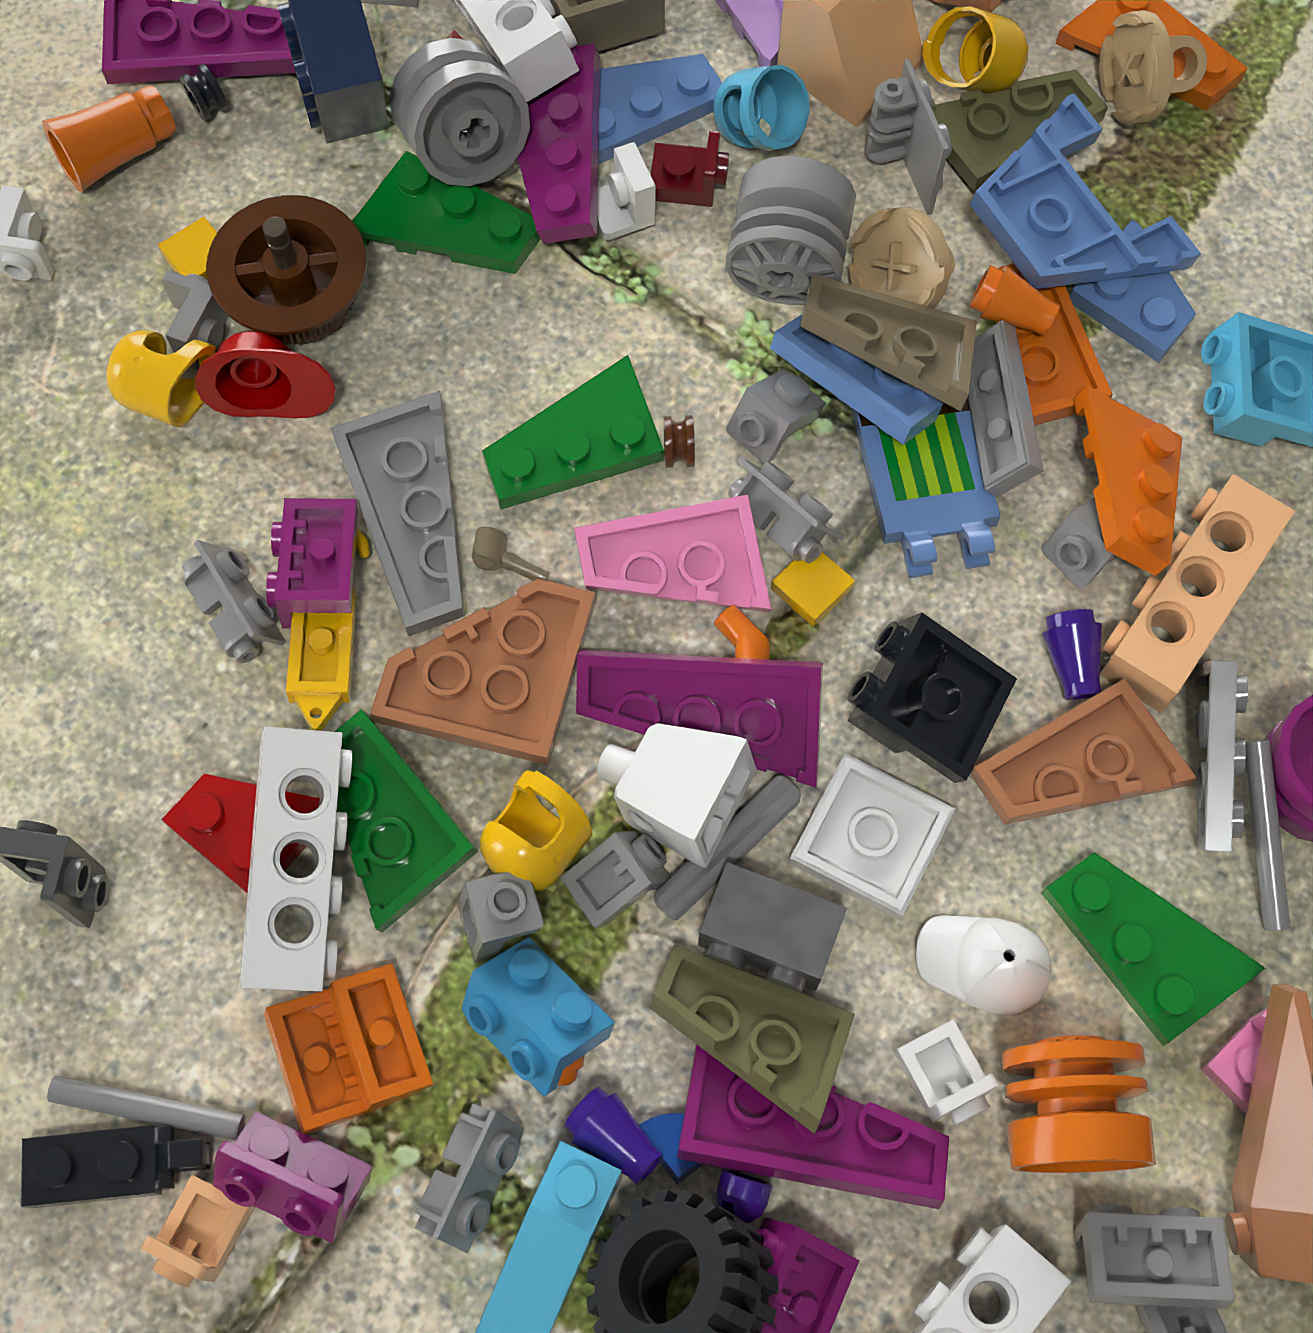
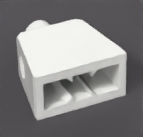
[597,723,757,868]

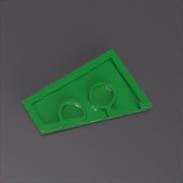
[352,151,541,274]
[482,355,664,510]
[334,709,479,932]
[1041,852,1266,1046]

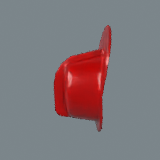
[195,330,336,419]

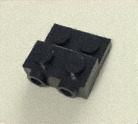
[848,613,1017,783]

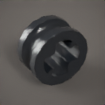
[179,64,228,121]

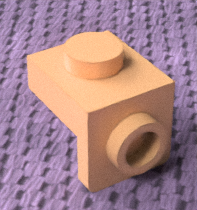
[141,1175,255,1288]

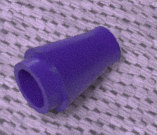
[1042,609,1102,700]
[564,1087,664,1186]

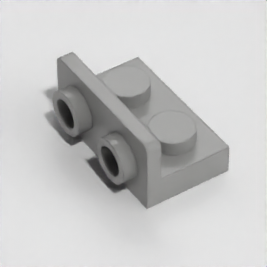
[1074,1204,1235,1309]

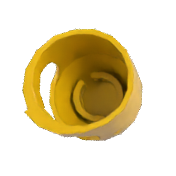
[922,6,1029,94]
[106,330,216,427]
[480,770,593,892]

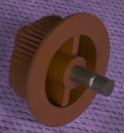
[206,195,367,345]

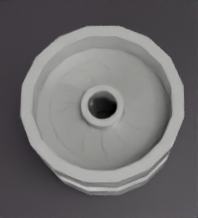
[389,37,530,187]

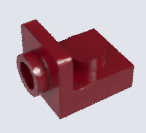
[651,130,729,207]

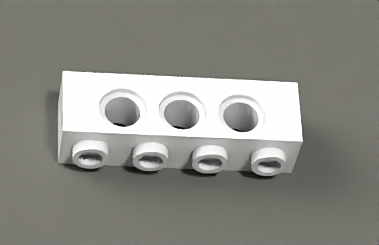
[454,0,579,102]
[239,726,352,991]
[912,1224,1071,1333]

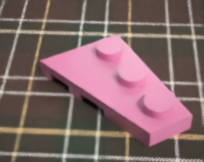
[574,495,772,613]

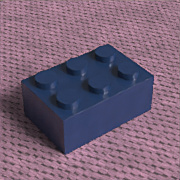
[277,0,389,144]

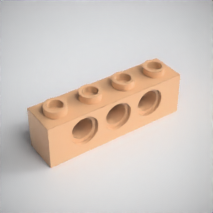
[1100,474,1295,714]

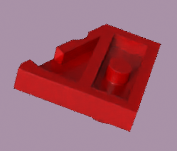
[161,773,320,894]

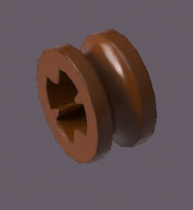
[663,415,695,468]

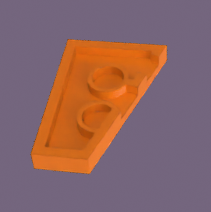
[1055,0,1248,111]
[997,263,1113,426]
[1073,385,1182,576]

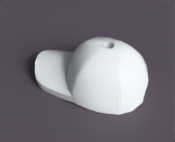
[915,915,1052,1015]

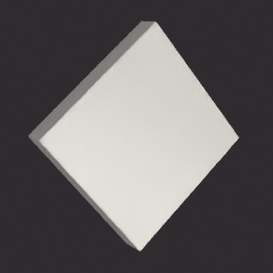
[789,753,956,920]

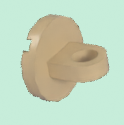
[1099,10,1207,125]
[848,207,955,308]

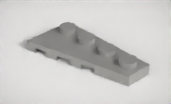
[331,391,465,637]

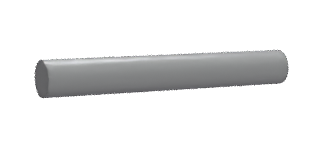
[1245,740,1291,931]
[47,1076,246,1141]

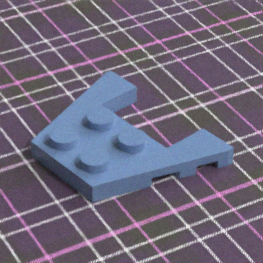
[969,93,1201,289]

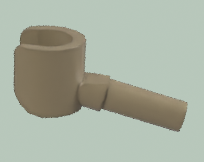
[472,526,550,581]

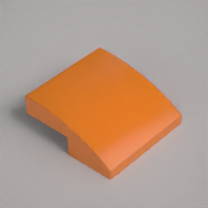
[264,963,433,1135]

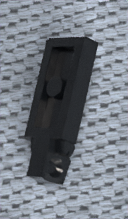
[21,1125,211,1208]

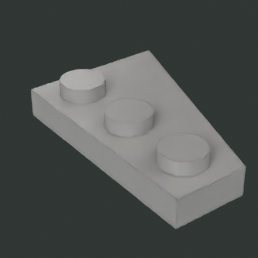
[1196,660,1248,852]

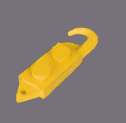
[286,528,370,731]

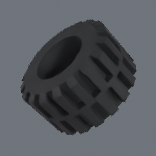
[586,1190,779,1333]

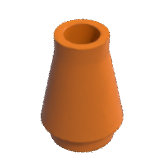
[969,265,1060,336]

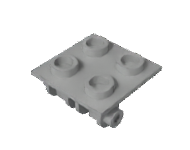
[865,59,952,215]

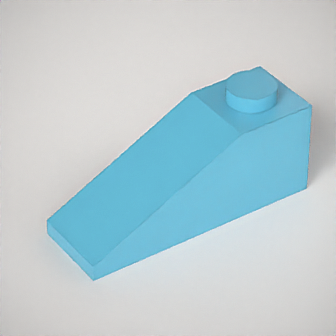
[475,1141,623,1333]

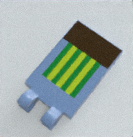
[851,397,1000,578]

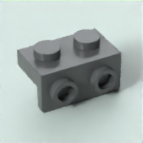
[0,820,109,928]

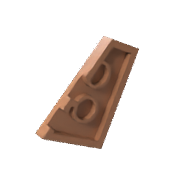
[970,678,1197,825]

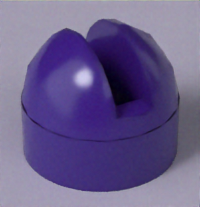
[716,1169,773,1224]

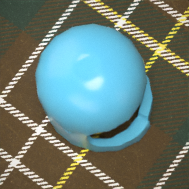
[713,65,810,150]

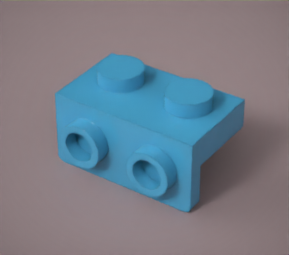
[461,937,615,1096]

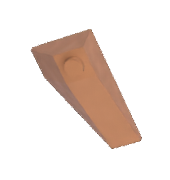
[1225,983,1313,1284]

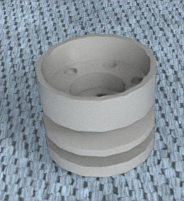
[725,156,856,305]

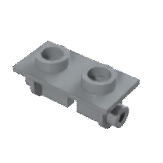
[728,457,845,563]
[182,540,286,663]
[414,1104,524,1253]

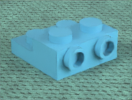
[1201,312,1313,447]

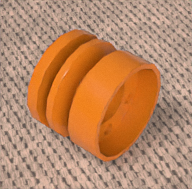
[1002,1035,1156,1173]

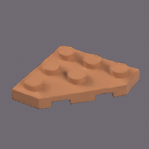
[370,579,596,765]

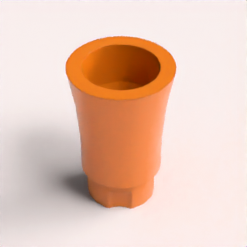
[42,85,177,193]

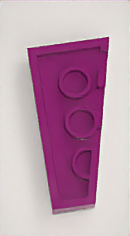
[102,0,296,84]
[517,43,600,244]
[576,650,823,788]
[677,1044,949,1209]

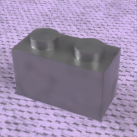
[698,862,847,993]

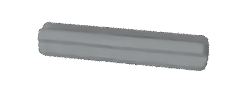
[654,775,801,921]

